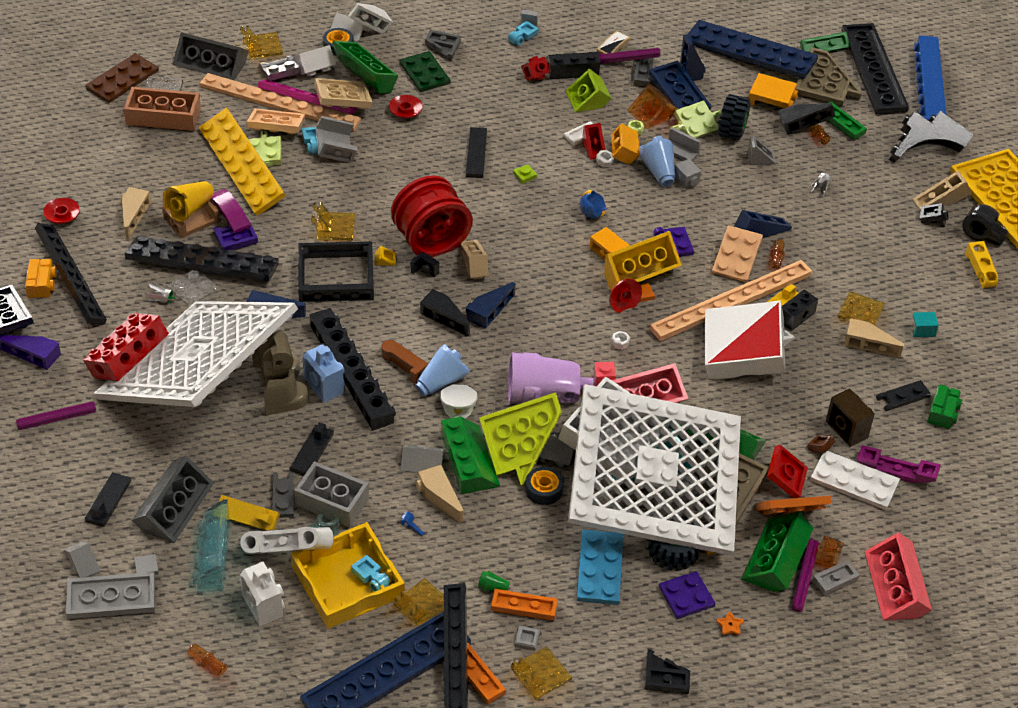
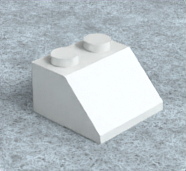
[293,45,336,77]

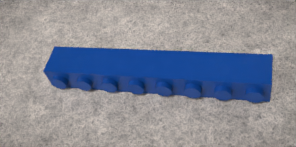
[913,35,946,120]

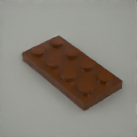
[85,53,159,103]

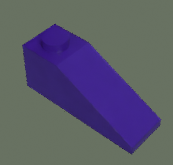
[0,335,61,370]

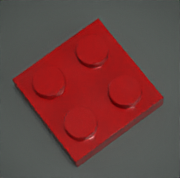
[767,444,808,498]

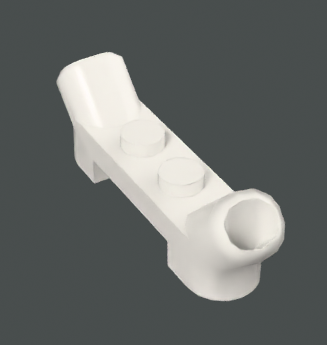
[240,527,334,555]

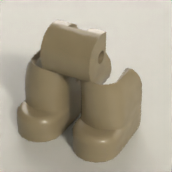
[252,330,309,416]

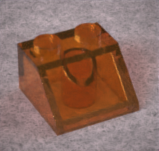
[627,84,678,129]

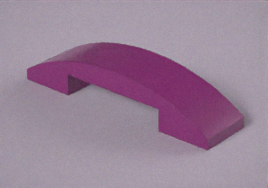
[210,189,251,233]
[857,445,941,483]

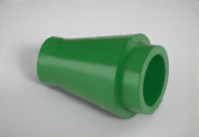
[478,571,510,592]

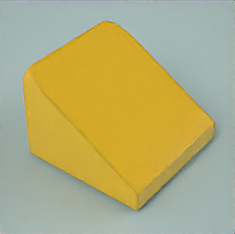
[374,246,396,266]

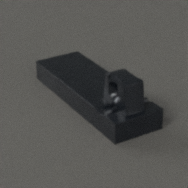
[290,422,334,475]
[85,472,131,527]

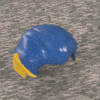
[579,190,607,219]

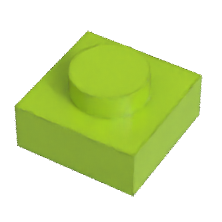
[513,164,537,184]

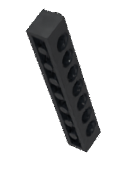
[309,308,396,431]

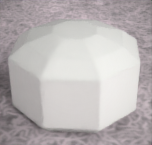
[596,150,614,167]
[611,331,630,350]

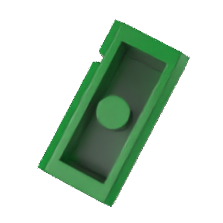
[927,385,963,429]

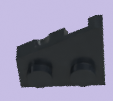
[645,649,690,694]

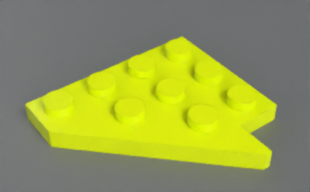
[479,393,562,485]

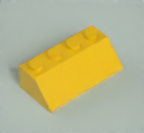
[604,231,682,291]

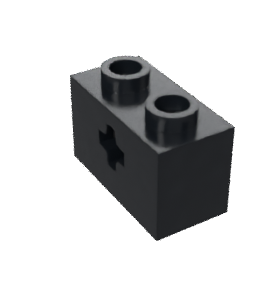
[782,289,818,331]

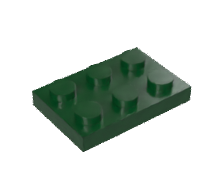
[399,51,451,92]

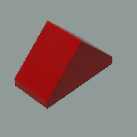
[582,123,605,160]

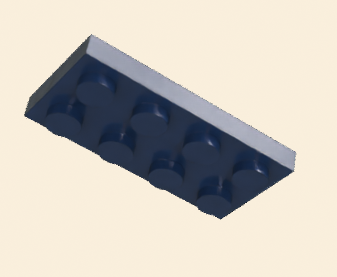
[648,60,712,110]

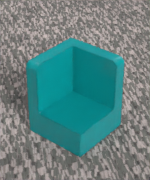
[913,312,939,337]

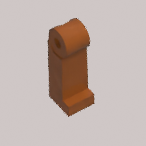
[381,340,428,384]

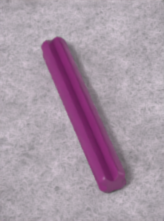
[598,48,661,64]
[16,401,96,430]
[792,539,819,612]

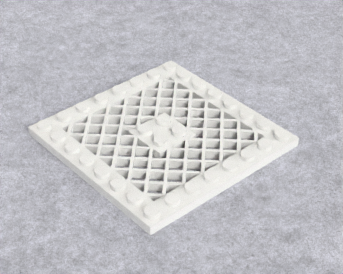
[93,301,298,407]
[568,384,741,556]

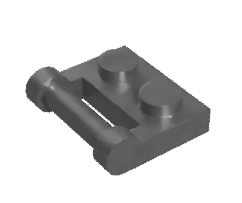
[259,55,301,81]

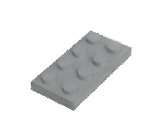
[66,572,155,619]

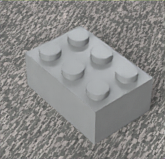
[294,462,369,527]

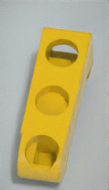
[965,241,998,288]

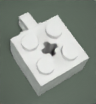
[240,562,285,627]

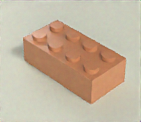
[124,87,201,131]

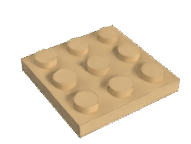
[314,78,372,109]

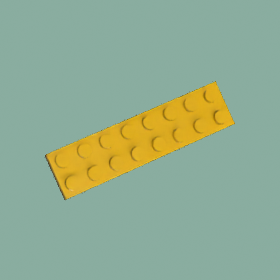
[199,107,286,216]

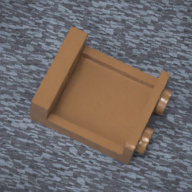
[162,200,220,238]

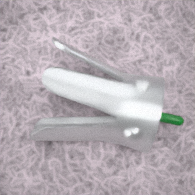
[810,173,832,197]
[146,282,176,304]

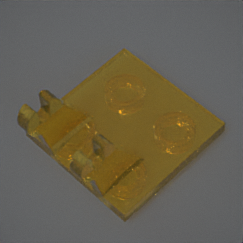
[240,25,283,59]
[311,202,356,241]
[838,291,885,326]
[393,578,444,626]
[511,646,572,700]

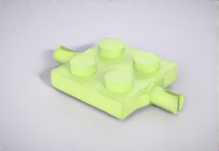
[670,101,721,139]
[249,130,282,167]

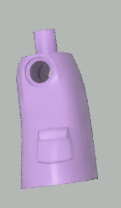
[508,352,593,404]

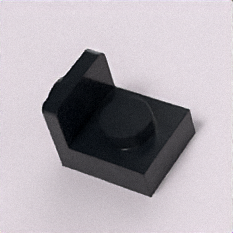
[920,203,949,227]
[410,252,440,277]

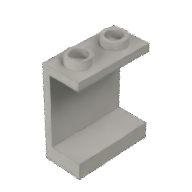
[315,116,357,162]

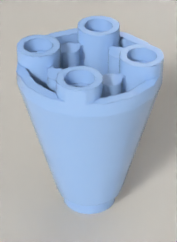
[638,136,675,187]
[415,344,470,396]

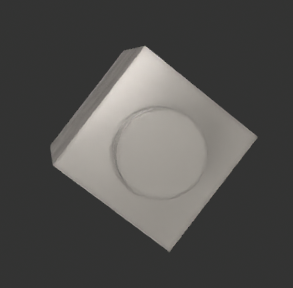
[674,159,701,188]

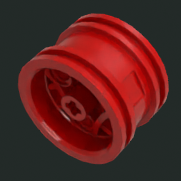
[391,175,473,257]

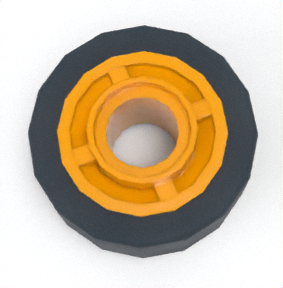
[322,28,354,56]
[525,467,564,505]

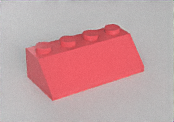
[612,363,688,403]
[865,532,932,621]

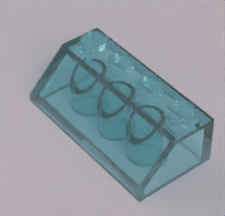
[193,499,230,592]

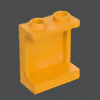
[749,73,798,109]

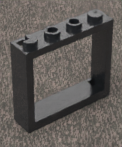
[298,241,374,302]

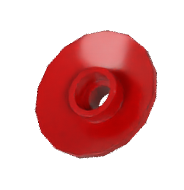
[389,95,423,118]
[43,197,80,224]
[609,279,642,313]

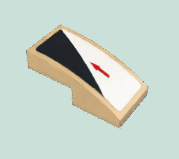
[597,31,631,54]

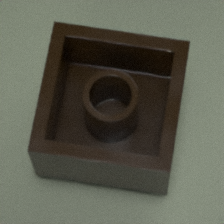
[826,388,875,447]

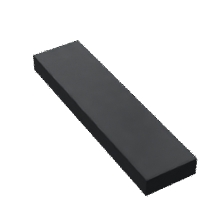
[466,127,487,178]

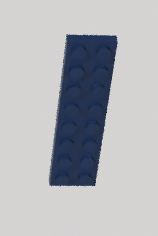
[687,20,818,79]
[300,611,471,708]

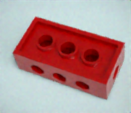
[83,313,169,381]

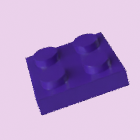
[658,571,716,619]

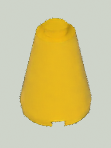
[163,181,214,222]

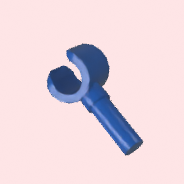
[401,511,425,537]

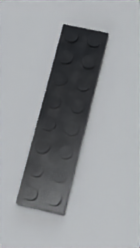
[841,23,909,114]
[125,236,279,282]

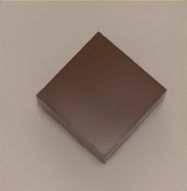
[807,434,835,453]

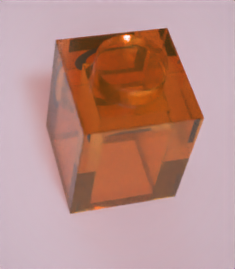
[814,535,844,569]

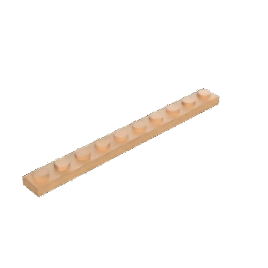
[200,73,361,132]
[650,260,812,341]

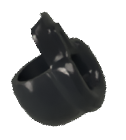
[962,204,1008,246]

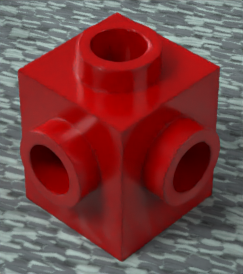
[521,56,550,81]

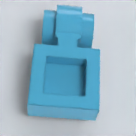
[508,21,539,46]
[302,127,318,155]
[351,555,391,592]

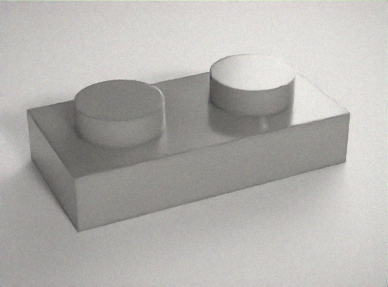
[812,560,860,596]

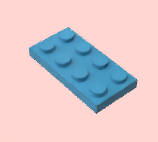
[577,529,623,605]

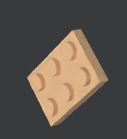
[247,108,305,134]
[712,225,763,283]

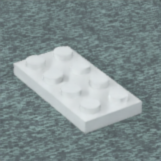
[810,451,900,510]

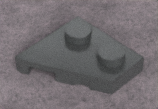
[425,30,461,60]

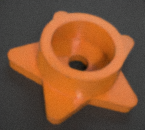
[716,612,744,635]

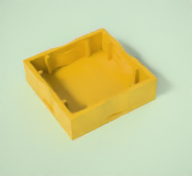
[291,522,405,629]

